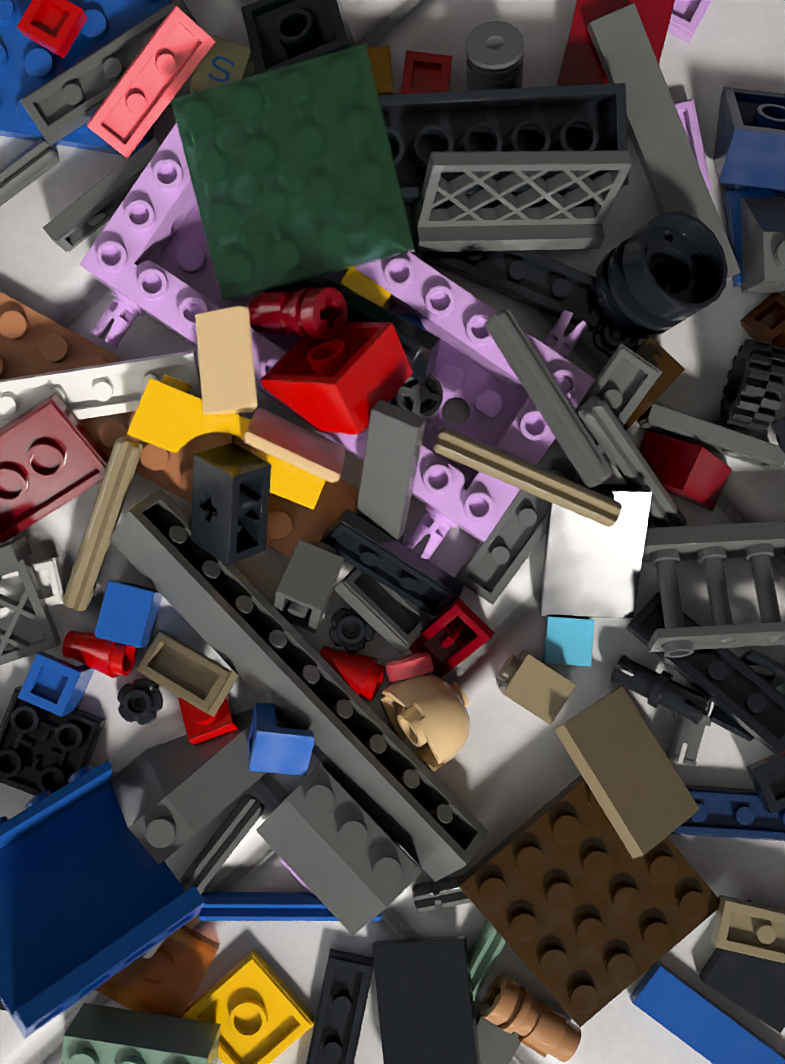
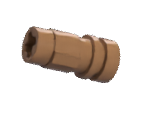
[480,974,581,1062]

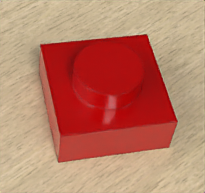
[17,0,88,59]
[401,50,453,94]
[178,694,238,746]

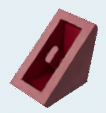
[638,431,732,511]
[409,598,495,678]

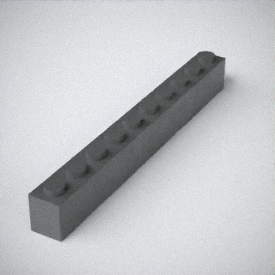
[110,488,489,882]

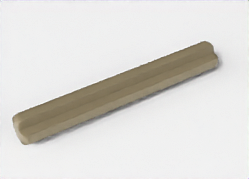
[433,427,622,527]
[63,436,143,611]

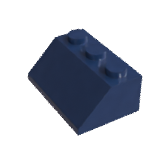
[713,87,785,195]

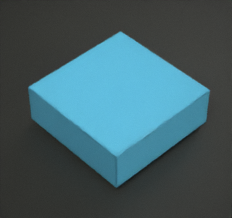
[542,616,595,667]

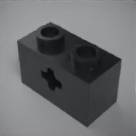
[191,443,272,565]

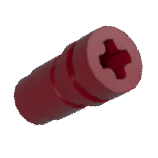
[248,287,348,339]

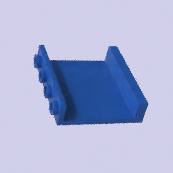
[0,760,206,1039]

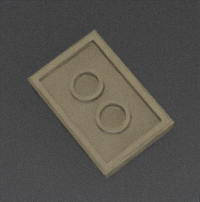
[554,686,700,859]

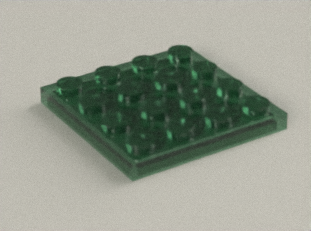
[171,44,416,301]

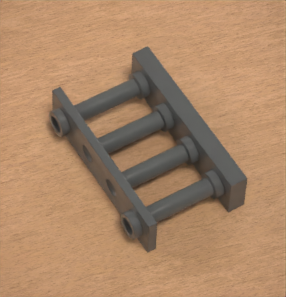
[642,521,785,658]

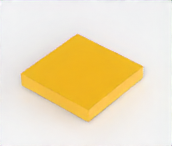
[183,949,315,1064]

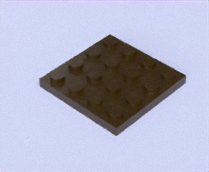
[457,775,720,1028]

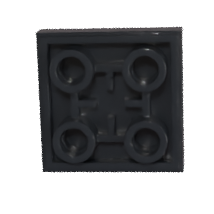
[0,686,106,796]

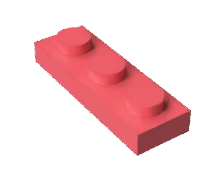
[86,6,216,158]

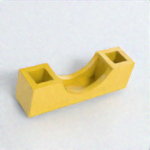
[127,374,326,510]

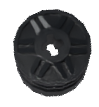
[594,212,728,339]

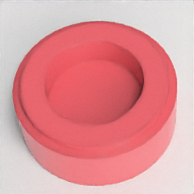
[385,652,435,682]

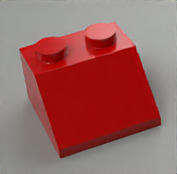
[260,322,413,435]

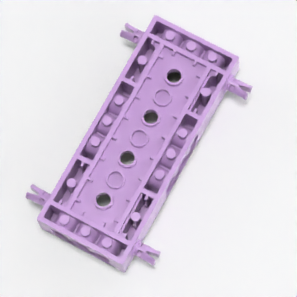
[79,96,596,561]

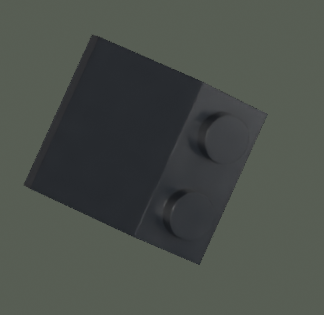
[241,0,366,117]

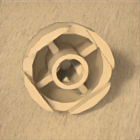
[380,673,470,771]

